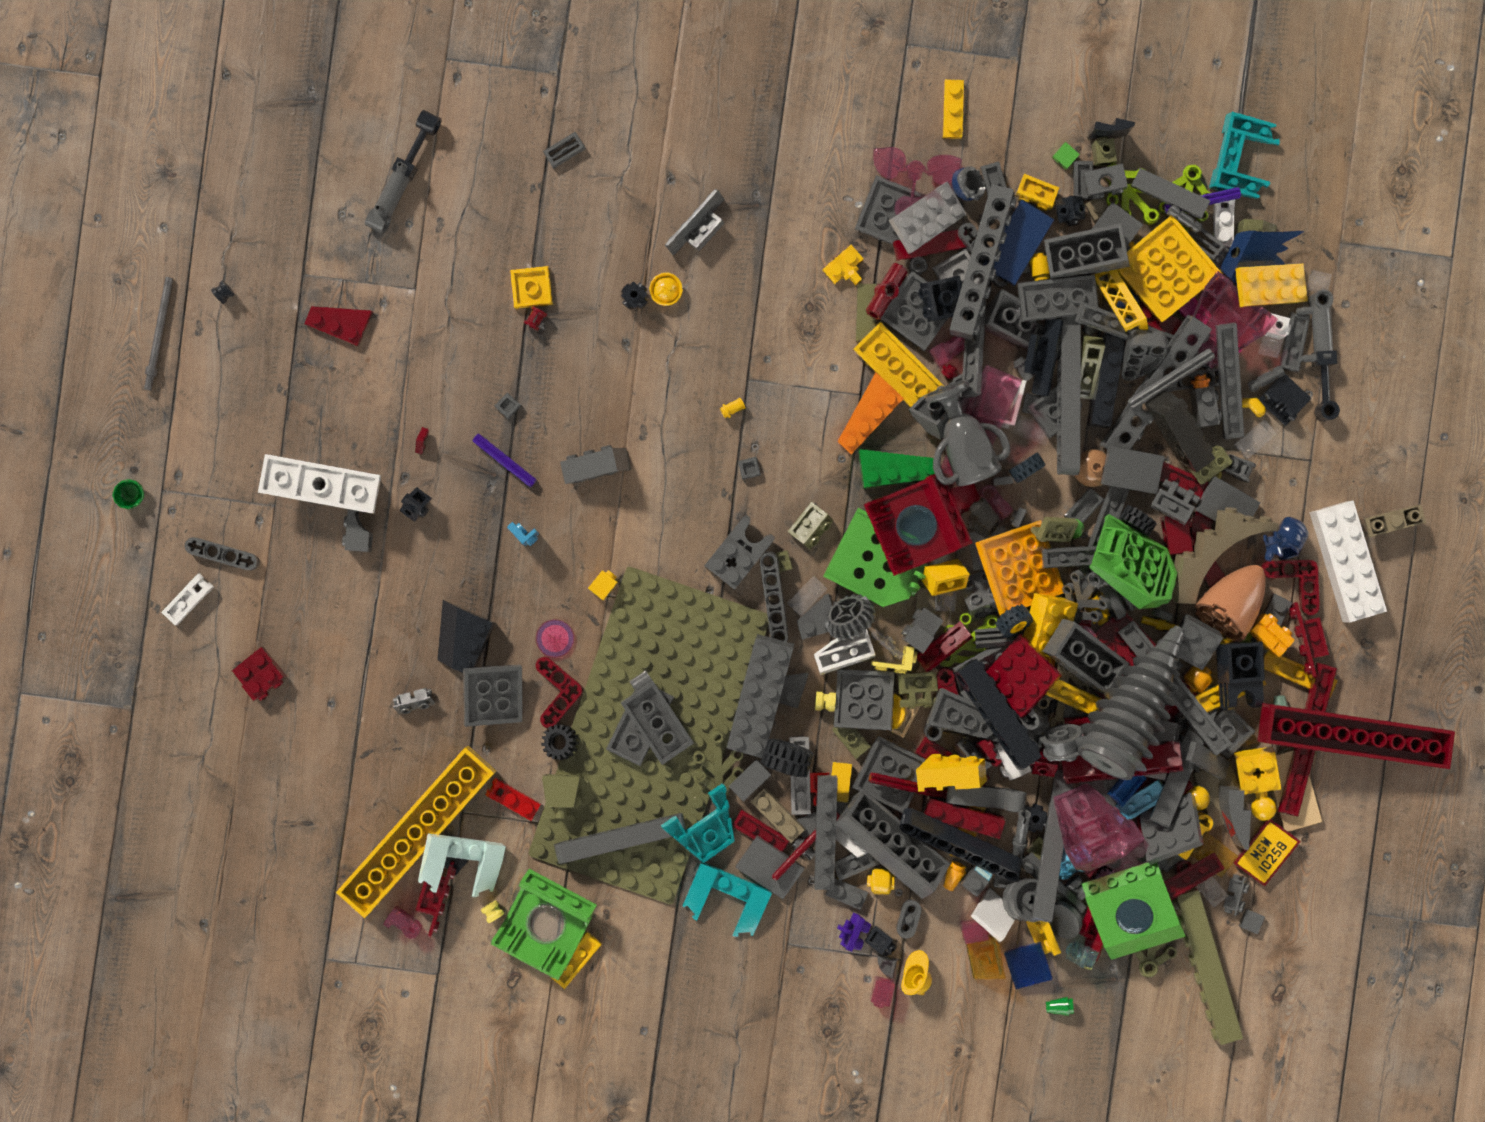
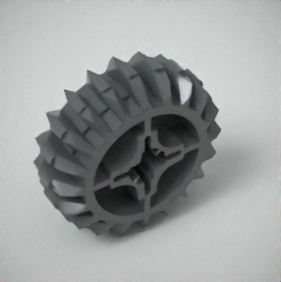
[824,594,876,641]

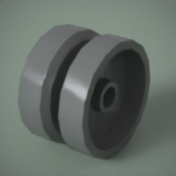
[1094,582,1137,621]
[1002,878,1039,922]

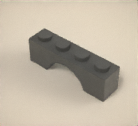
[342,509,373,552]

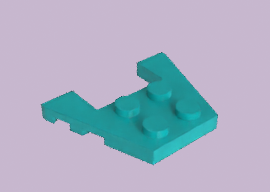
[661,784,734,863]

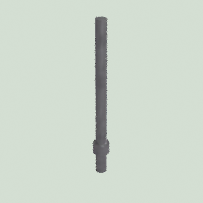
[144,277,173,391]

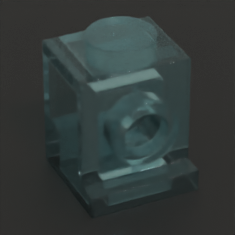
[1066,941,1099,970]

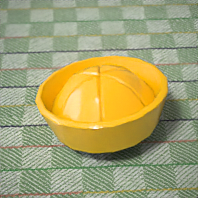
[649,273,683,306]

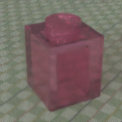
[960,919,990,944]
[870,976,895,1008]

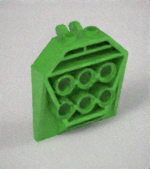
[823,508,927,607]
[1089,514,1177,609]

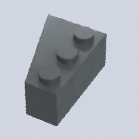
[560,445,631,484]

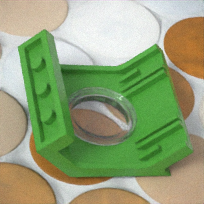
[491,869,597,980]

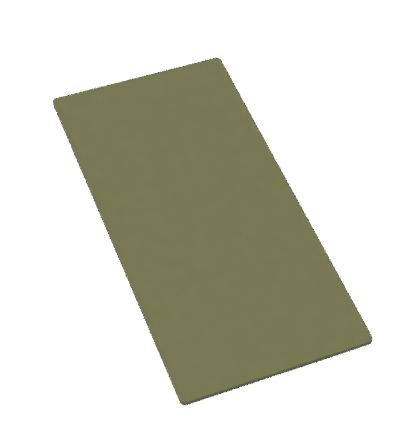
[528,567,769,904]

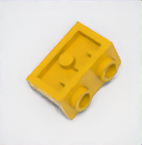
[1026,921,1061,956]

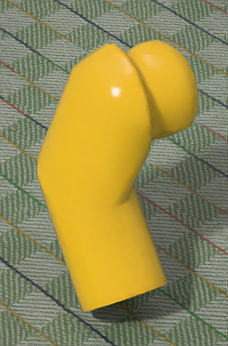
[1242,398,1266,417]

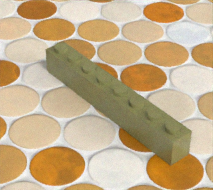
[1172,887,1243,1045]

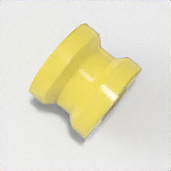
[480,900,505,923]

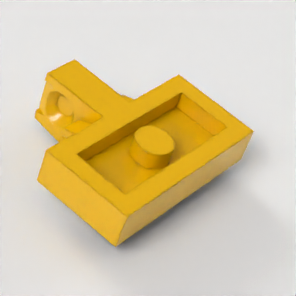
[822,245,864,286]

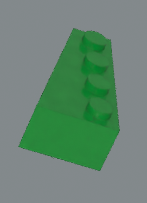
[858,449,935,489]

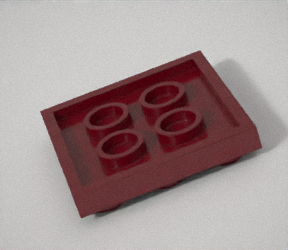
[986,634,1062,717]

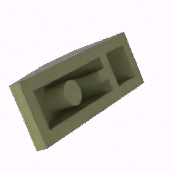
[1080,335,1105,399]

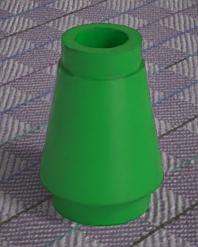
[1046,997,1074,1016]

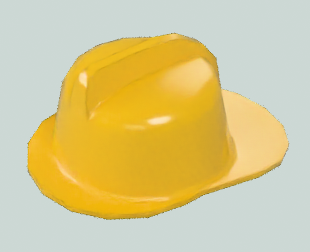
[901,950,932,995]

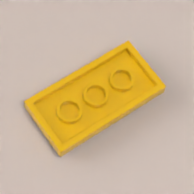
[1235,263,1308,307]

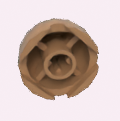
[1074,449,1107,488]

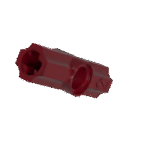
[866,263,908,320]

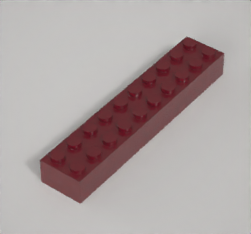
[1257,703,1455,769]

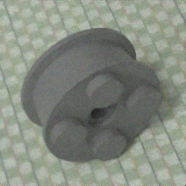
[1040,724,1082,762]

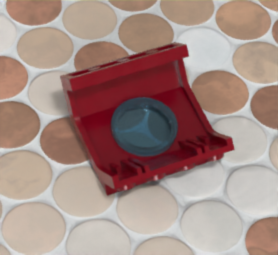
[864,474,973,576]

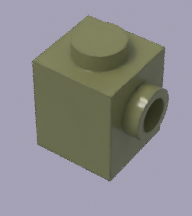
[1091,136,1117,168]

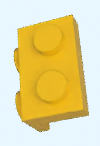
[1015,174,1060,211]

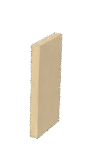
[1272,750,1322,831]

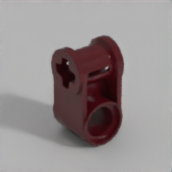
[936,667,958,695]

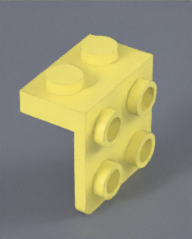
[871,645,917,674]

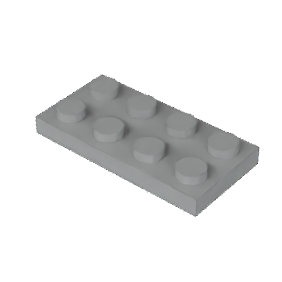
[889,182,967,254]

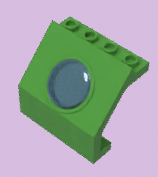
[1082,862,1186,960]

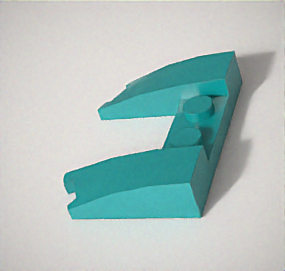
[1209,111,1280,199]
[682,862,772,937]

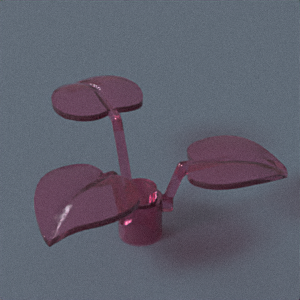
[873,147,962,215]

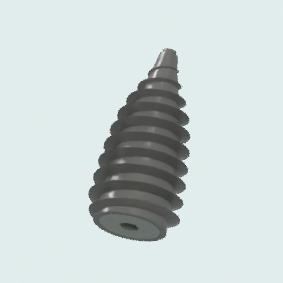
[1075,626,1185,780]

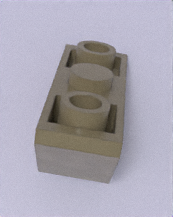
[1364,504,1426,537]

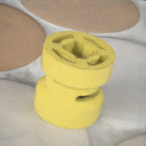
[815,691,836,712]

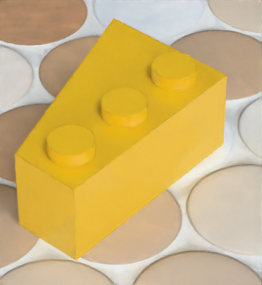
[916,754,987,792]

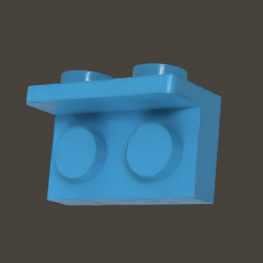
[507,522,539,546]

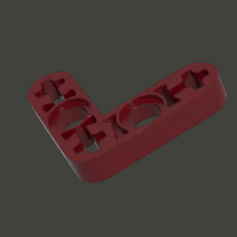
[1261,560,1320,615]
[535,656,583,728]

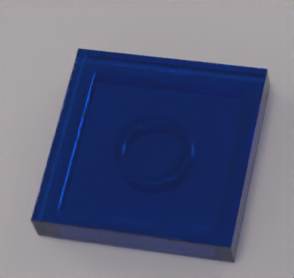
[1004,941,1053,989]

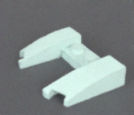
[418,833,506,897]

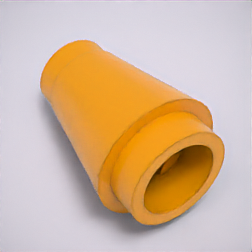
[943,861,966,891]

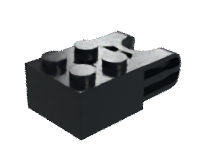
[1216,641,1265,711]

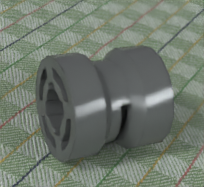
[1065,874,1086,901]

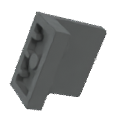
[960,570,998,622]

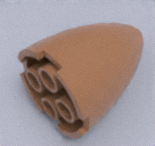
[1195,565,1266,642]

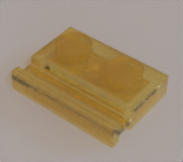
[1190,832,1238,878]

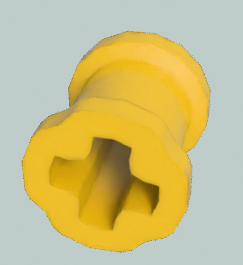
[1198,812,1213,832]

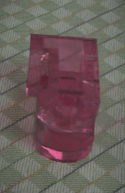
[383,905,422,939]

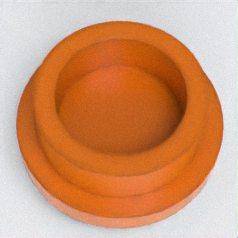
[1191,375,1211,388]

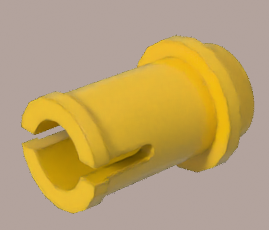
[720,397,745,418]

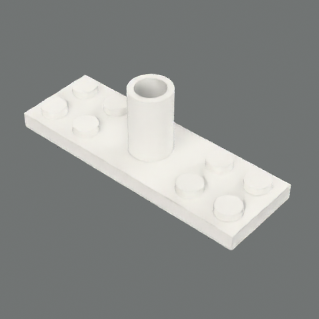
[258,454,381,514]

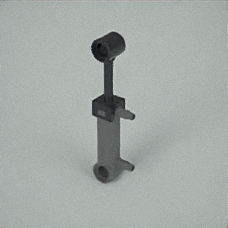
[365,110,442,234]
[1296,289,1340,422]

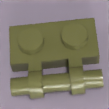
[898,672,938,709]

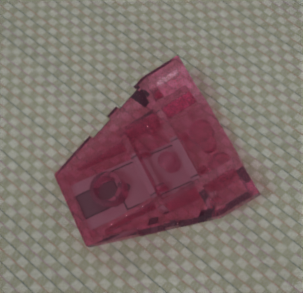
[1187,271,1278,368]
[1053,783,1145,871]

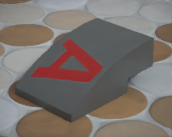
[1219,785,1251,850]

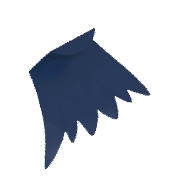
[1221,230,1304,319]

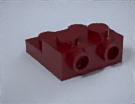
[232,647,287,701]

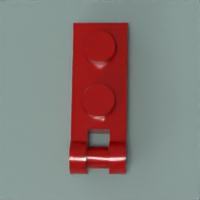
[485,778,541,821]

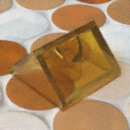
[965,935,1006,979]

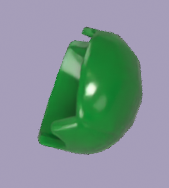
[112,479,145,509]

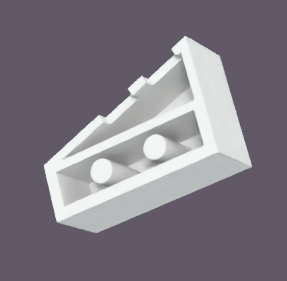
[814,629,875,675]

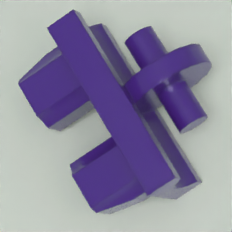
[837,912,871,952]

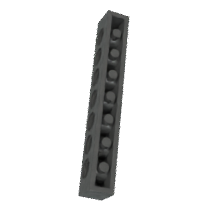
[949,184,1017,340]
[1100,315,1212,450]

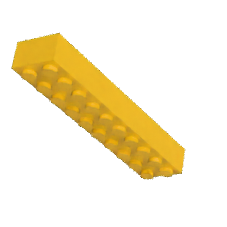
[336,746,496,918]

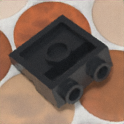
[918,275,962,322]

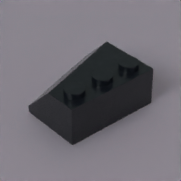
[437,600,496,673]

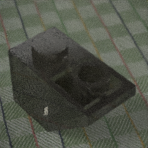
[968,497,1000,539]

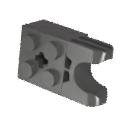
[704,515,775,590]

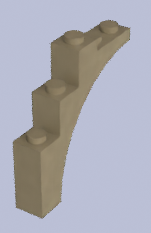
[1172,507,1279,604]

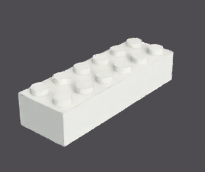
[1309,501,1387,622]

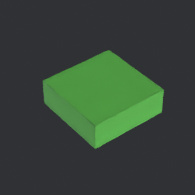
[1052,142,1080,170]

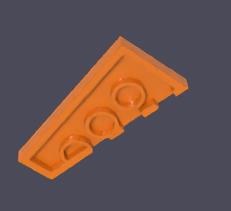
[837,372,904,454]

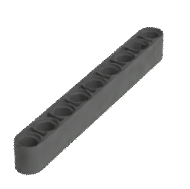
[1057,316,1081,475]

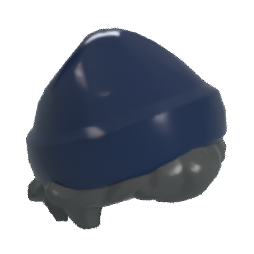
[951,166,986,201]

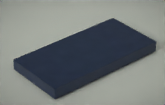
[982,200,1054,286]

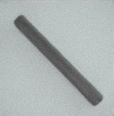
[1128,349,1215,409]

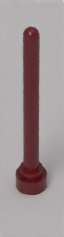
[772,811,840,881]

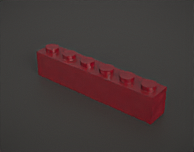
[1062,741,1184,784]

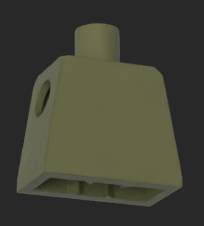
[542,774,581,819]

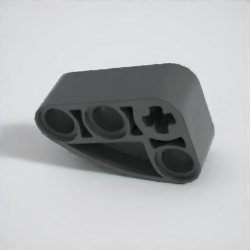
[1121,330,1167,381]

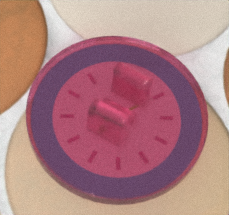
[536,619,574,658]

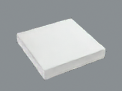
[971,888,1015,942]

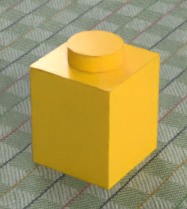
[588,570,618,600]

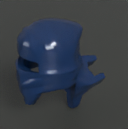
[1263,517,1309,562]

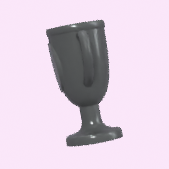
[924,380,1011,486]

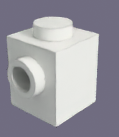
[1258,313,1291,339]

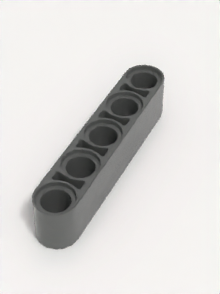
[760,551,789,642]

